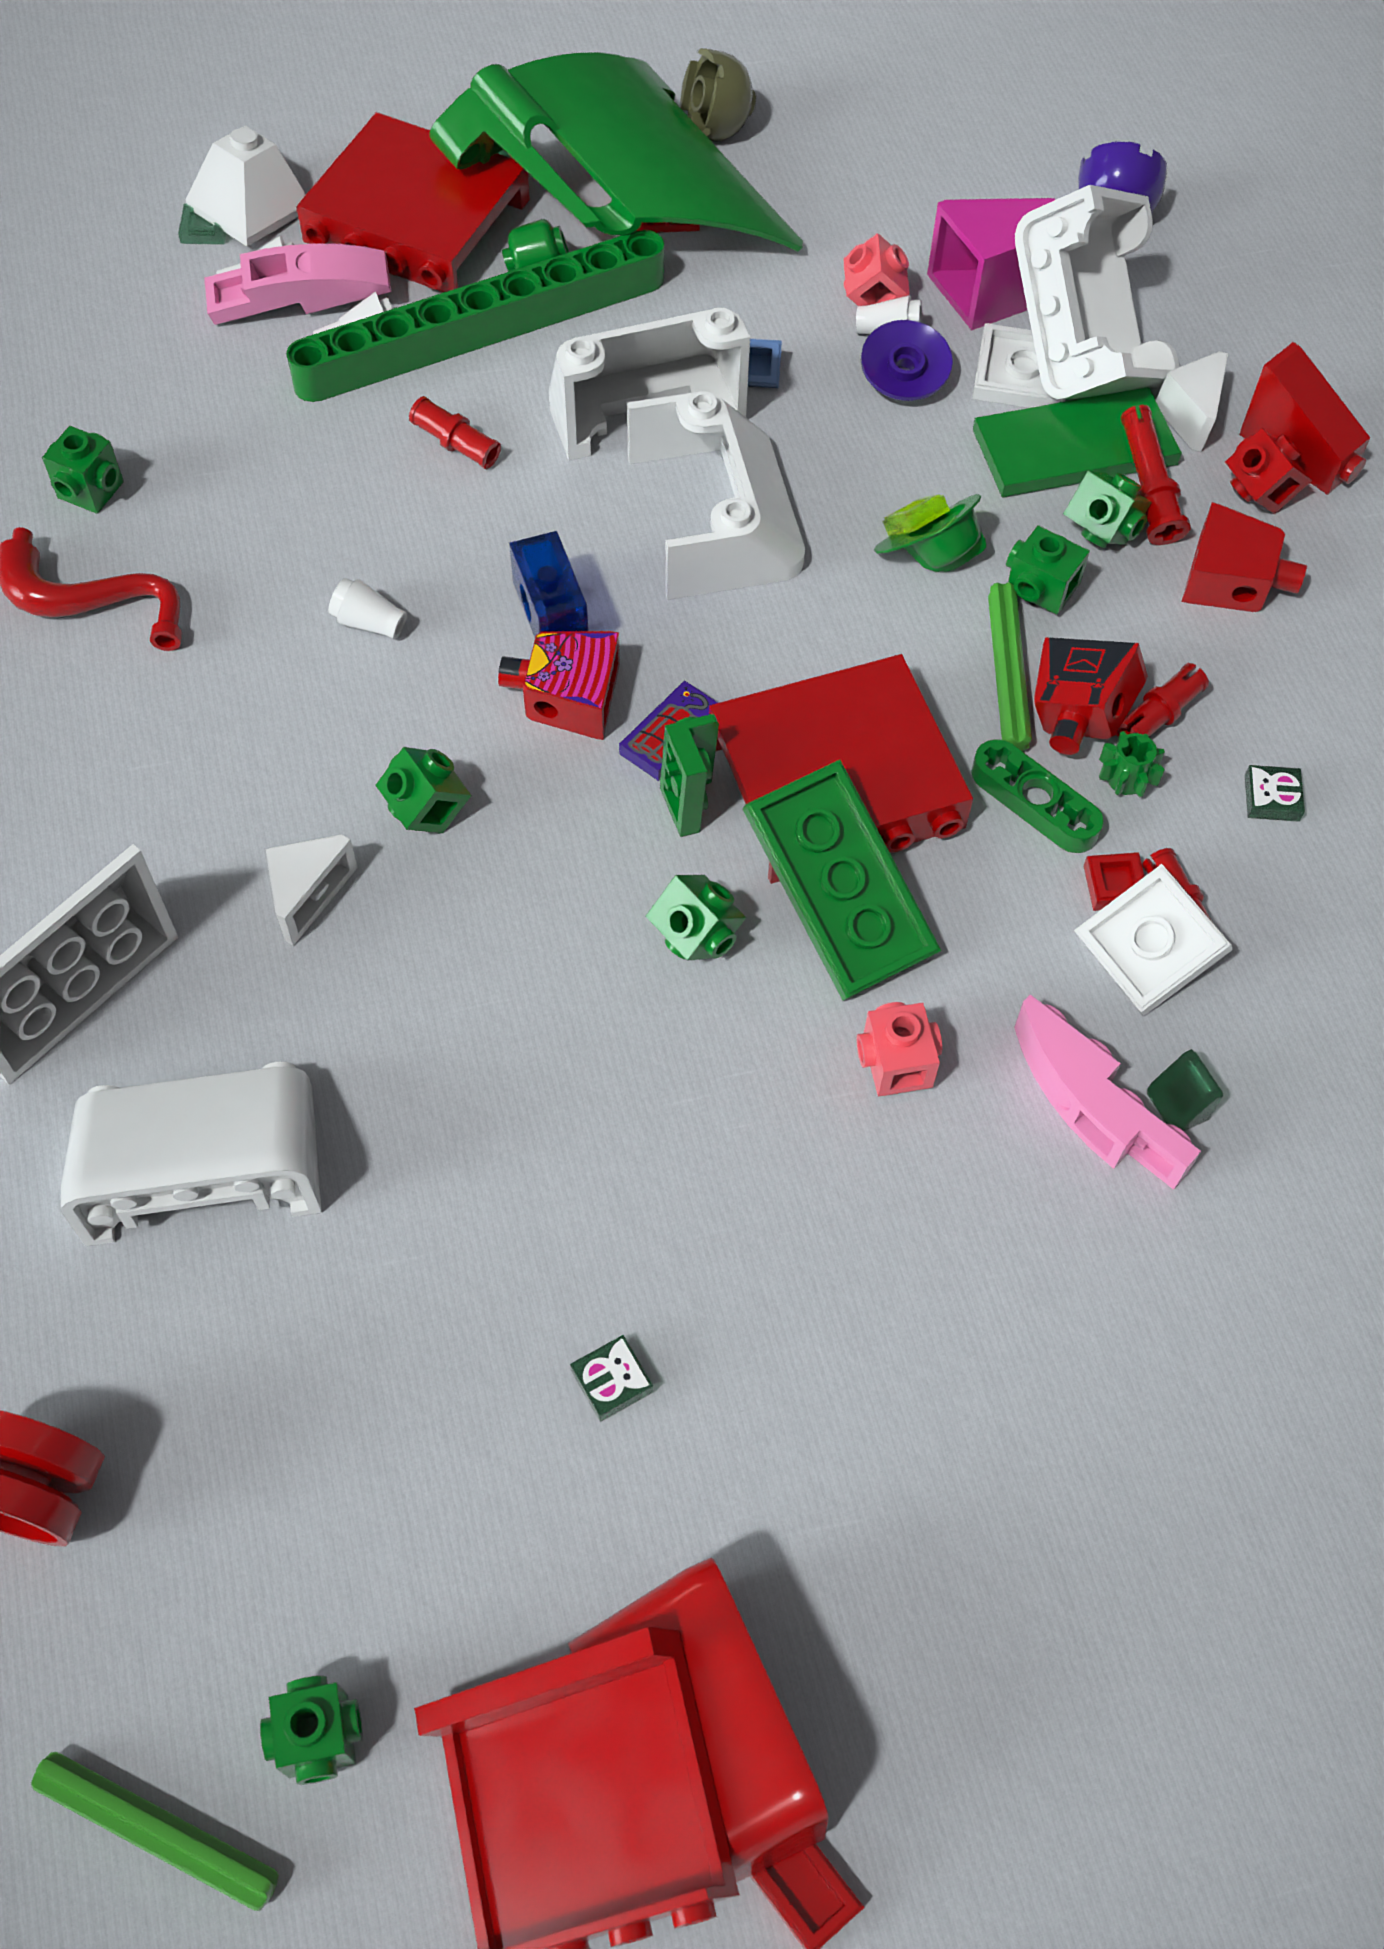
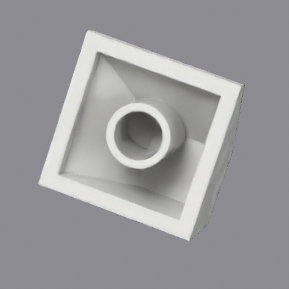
[186,125,306,247]

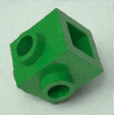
[42,425,124,514]
[1063,471,1152,548]
[1006,525,1090,615]
[375,747,472,833]
[645,874,746,961]
[260,1676,363,1785]

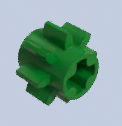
[1099,731,1165,797]

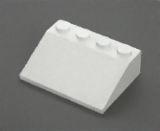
[0,844,178,1085]

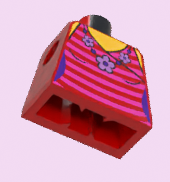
[498,631,620,740]

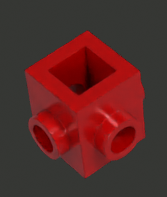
[1225,428,1312,514]

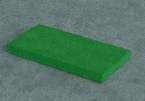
[972,387,1182,497]
[742,760,942,1001]

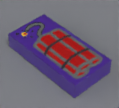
[619,680,718,781]

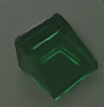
[1146,1049,1224,1131]

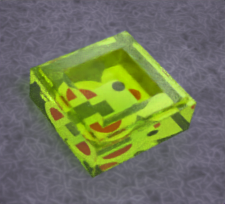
[882,494,950,536]

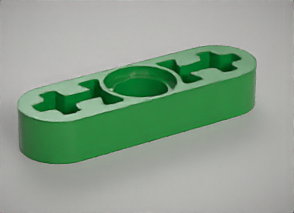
[971,739,1104,853]

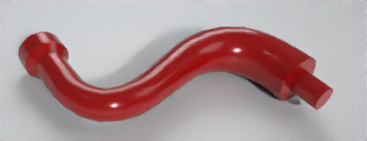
[0,527,182,651]

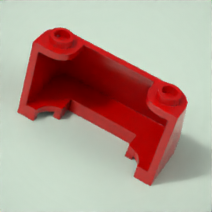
[568,1557,829,1882]

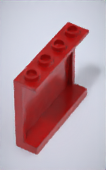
[296,112,530,293]
[709,654,973,884]
[414,1627,739,1949]

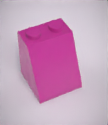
[927,198,1056,331]

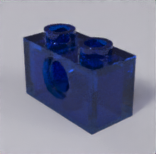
[509,531,588,638]

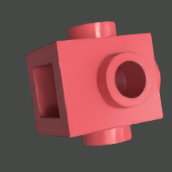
[844,233,910,306]
[857,1002,942,1097]

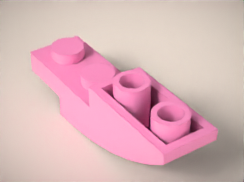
[204,244,392,325]
[1014,995,1201,1189]

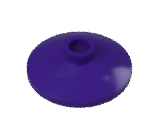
[861,320,953,401]

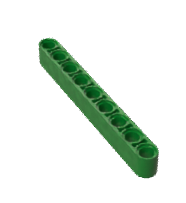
[286,230,664,402]

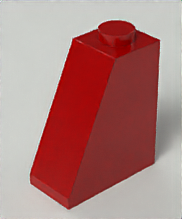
[1239,342,1371,495]

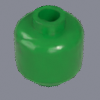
[502,219,569,272]

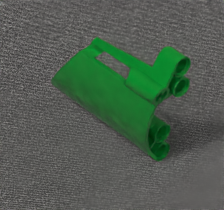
[429,52,803,252]

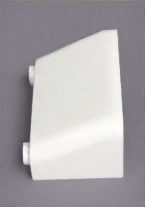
[1015,185,1180,399]
[549,308,750,461]
[61,1062,322,1247]

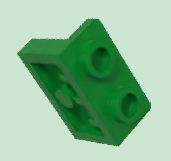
[660,714,719,837]

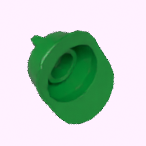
[874,494,987,572]

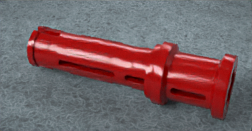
[1121,405,1191,545]

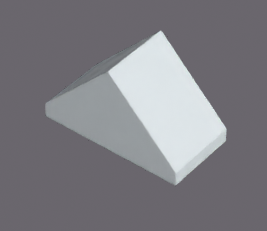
[1156,351,1228,452]
[265,834,358,946]

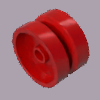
[0,1410,105,1547]

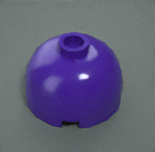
[1078,142,1167,213]

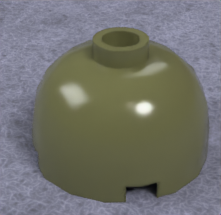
[680,48,756,141]

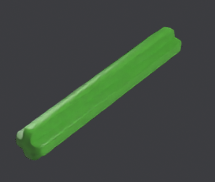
[988,582,1032,752]
[31,1752,279,1911]

